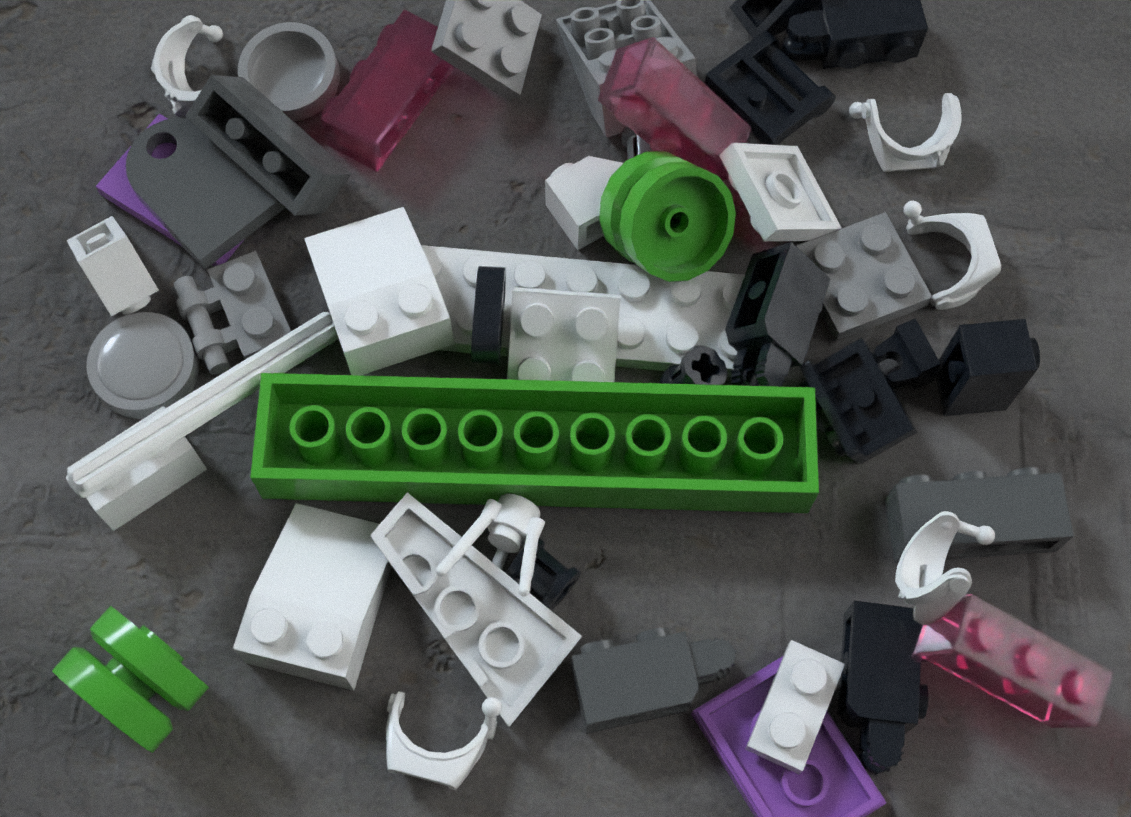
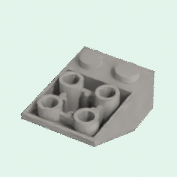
[556,0,700,137]

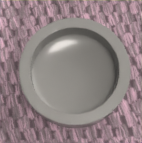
[238,22,340,122]
[86,312,199,419]

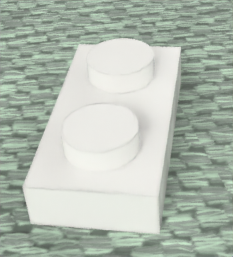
[745,640,845,774]

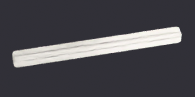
[66,312,338,498]

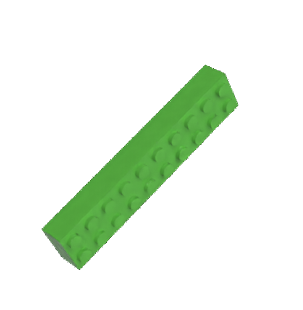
[250,373,819,513]

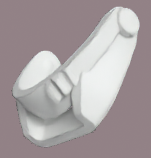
[151,15,223,117]
[849,93,961,172]
[903,200,1001,310]
[895,511,995,625]
[386,691,502,790]

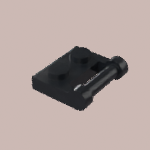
[704,31,836,145]

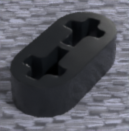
[471,266,506,364]

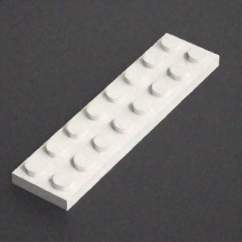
[421,245,745,377]

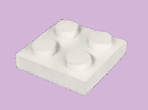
[719,143,841,242]
[507,287,621,382]

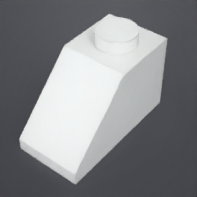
[545,156,623,250]
[67,216,159,316]

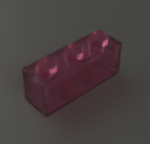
[321,9,455,172]
[598,37,751,181]
[914,594,1113,728]

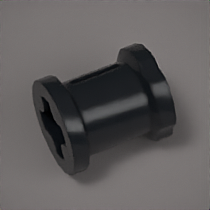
[660,346,727,385]
[506,538,581,610]

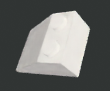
[304,207,454,376]
[233,503,392,691]

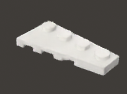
[370,492,582,727]

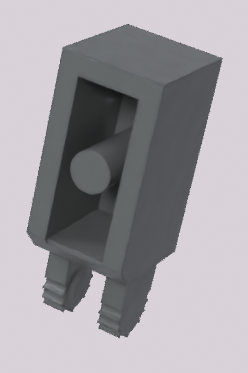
[571,627,737,734]

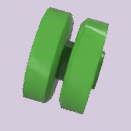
[599,151,736,282]
[52,606,209,753]

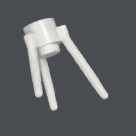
[436,494,545,597]

